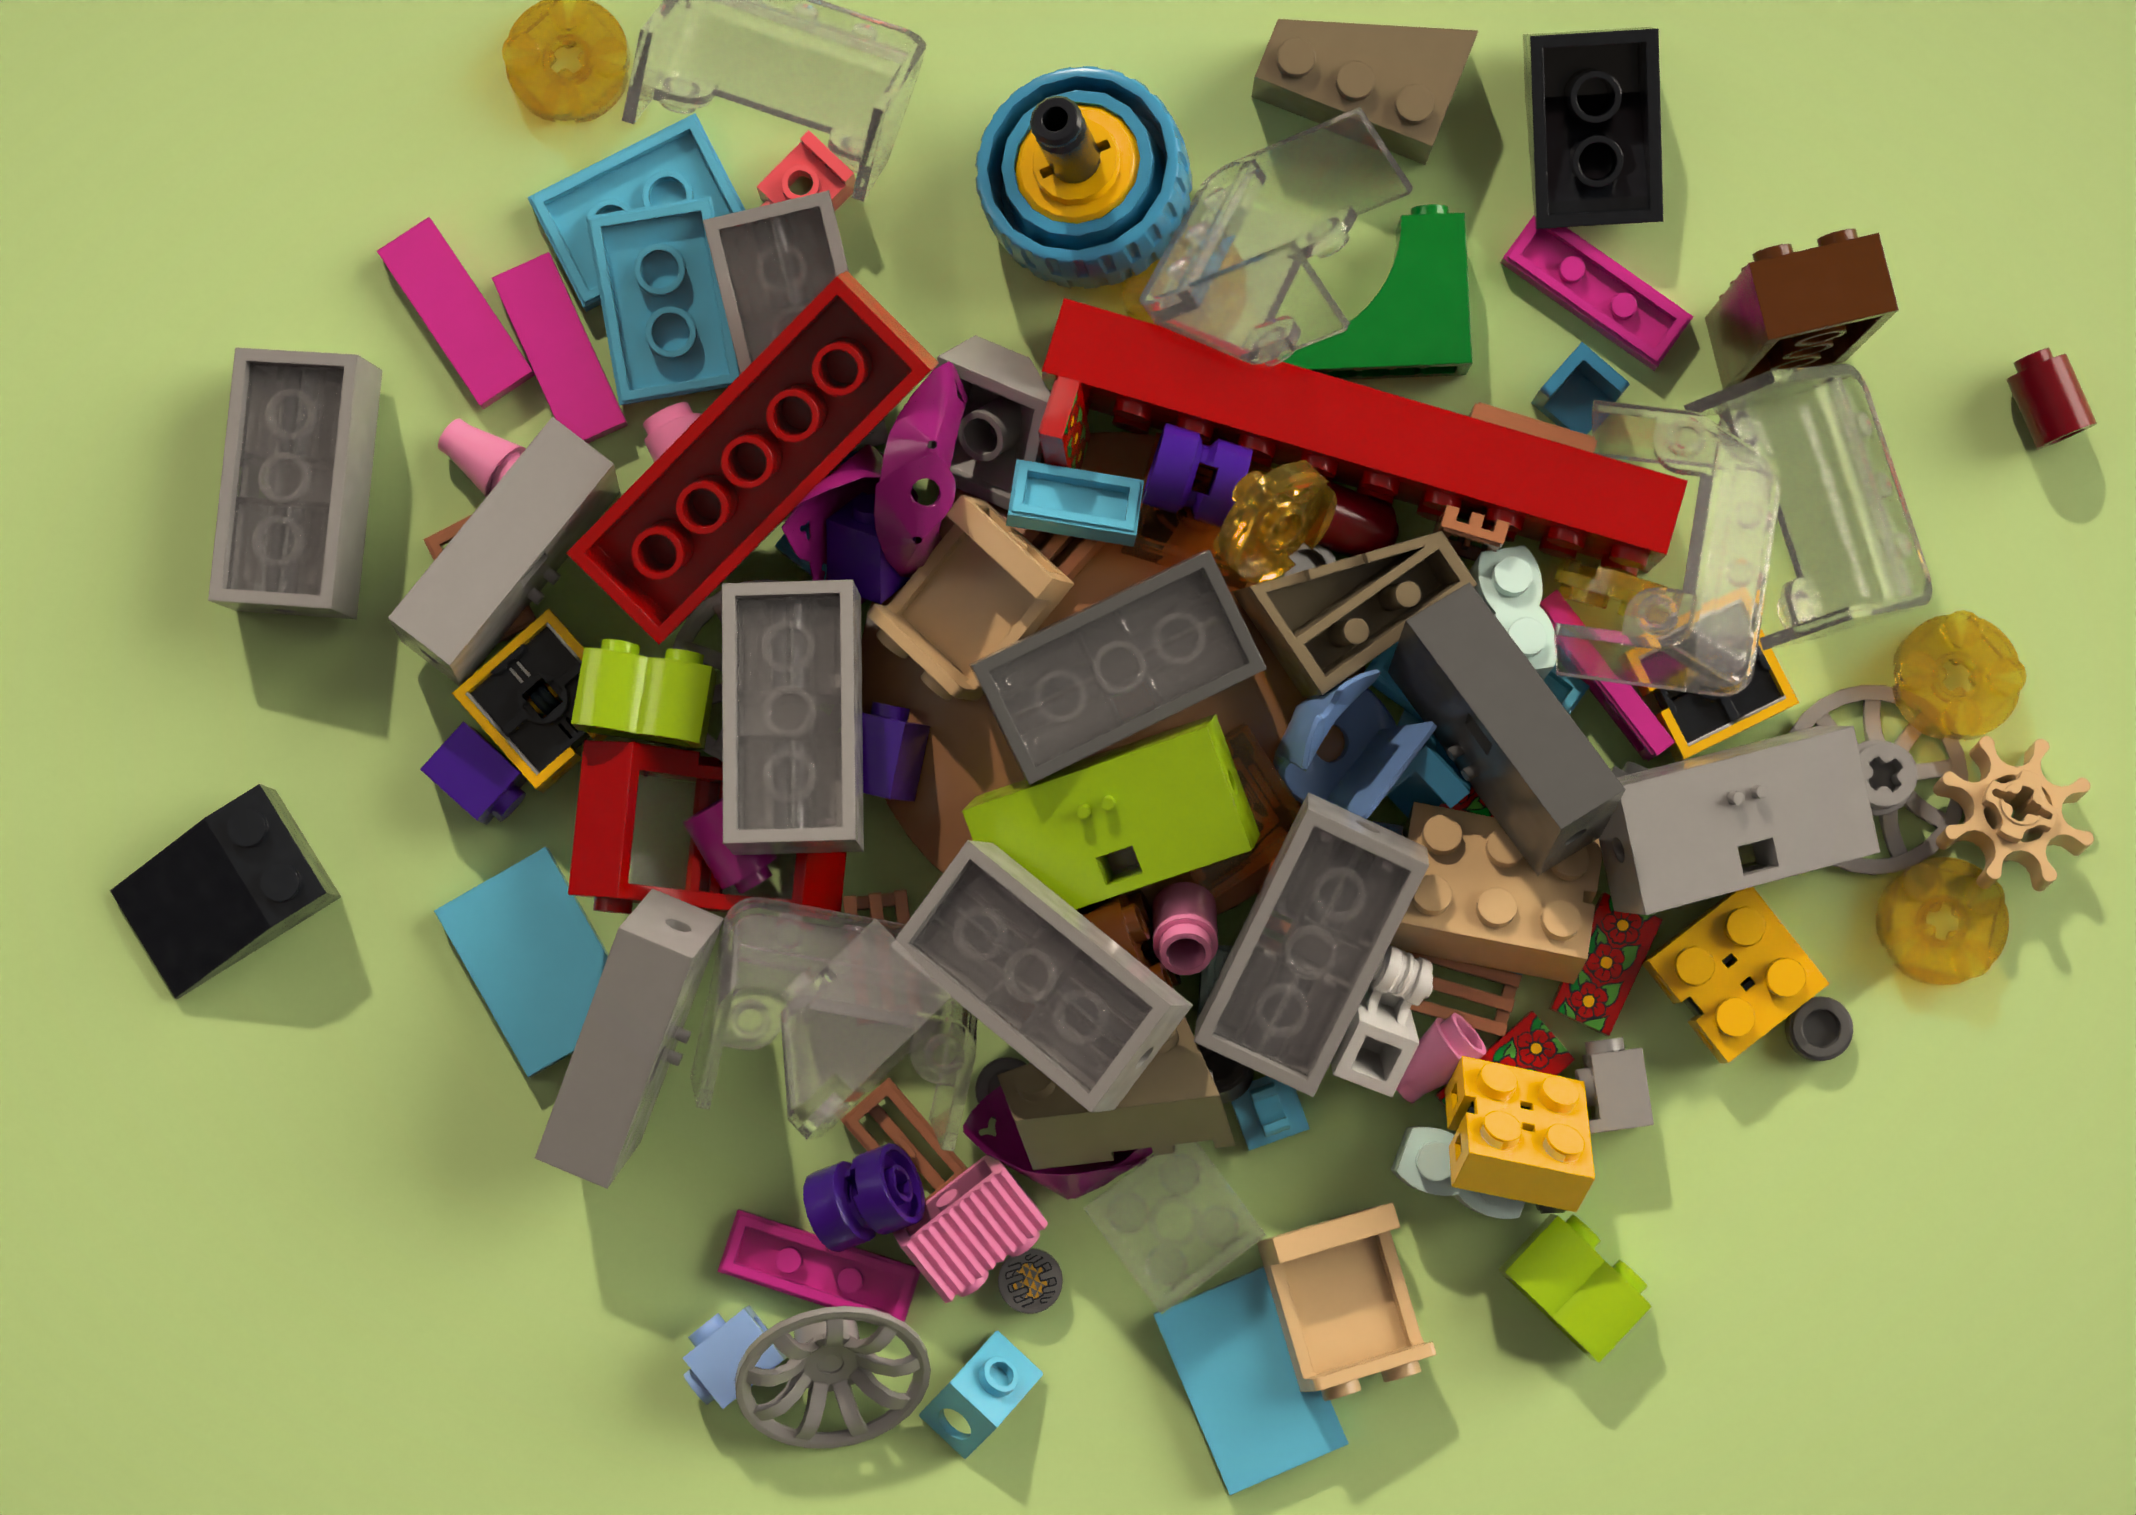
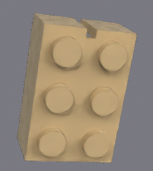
[1390,802,1602,984]

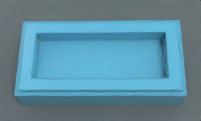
[1006,459,1144,547]

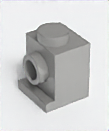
[1575,1037,1654,1134]

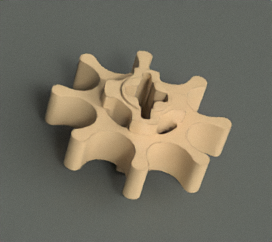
[1933,736,2094,892]

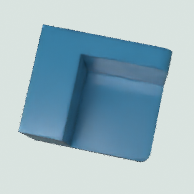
[1531,342,1630,434]
[1385,734,1471,818]

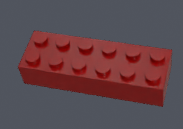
[566,271,939,645]

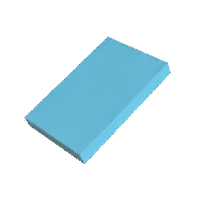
[527,113,745,312]
[586,196,740,406]
[434,847,609,1077]
[1153,1266,1349,1495]

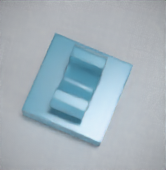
[1231,1076,1310,1151]

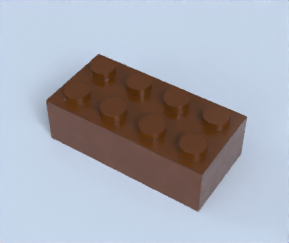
[1705,229,1899,390]

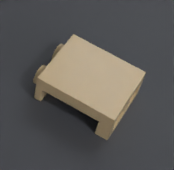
[867,494,1075,701]
[1256,1203,1437,1401]

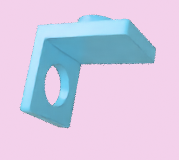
[919,1331,1043,1459]

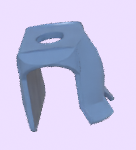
[1273,669,1437,819]

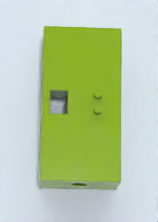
[962,714,1260,910]

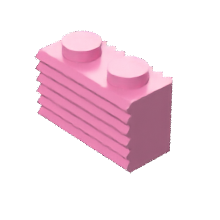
[892,1154,1048,1303]

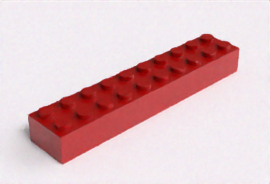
[1042,298,1688,578]

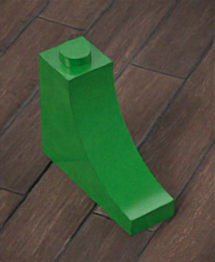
[1277,204,1472,380]

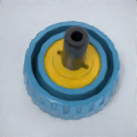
[975,66,1193,289]

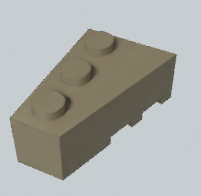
[997,1017,1236,1170]

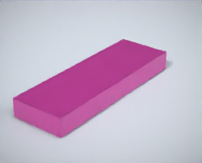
[1500,215,1694,371]
[377,217,535,409]
[492,252,628,443]
[1539,590,1675,761]
[717,1209,921,1322]

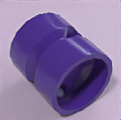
[1141,423,1253,530]
[803,1143,925,1252]

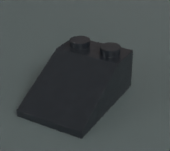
[1523,27,1663,229]
[110,784,341,999]

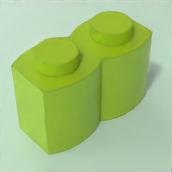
[571,639,717,749]
[1498,1214,1652,1363]

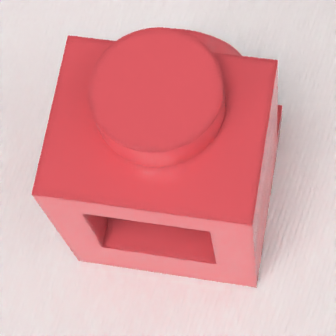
[757,130,858,211]

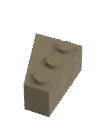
[1251,19,1478,165]
[1231,531,1478,698]

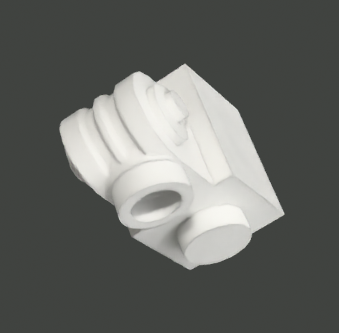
[1331,945,1433,1097]

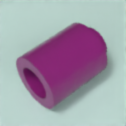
[682,798,777,894]

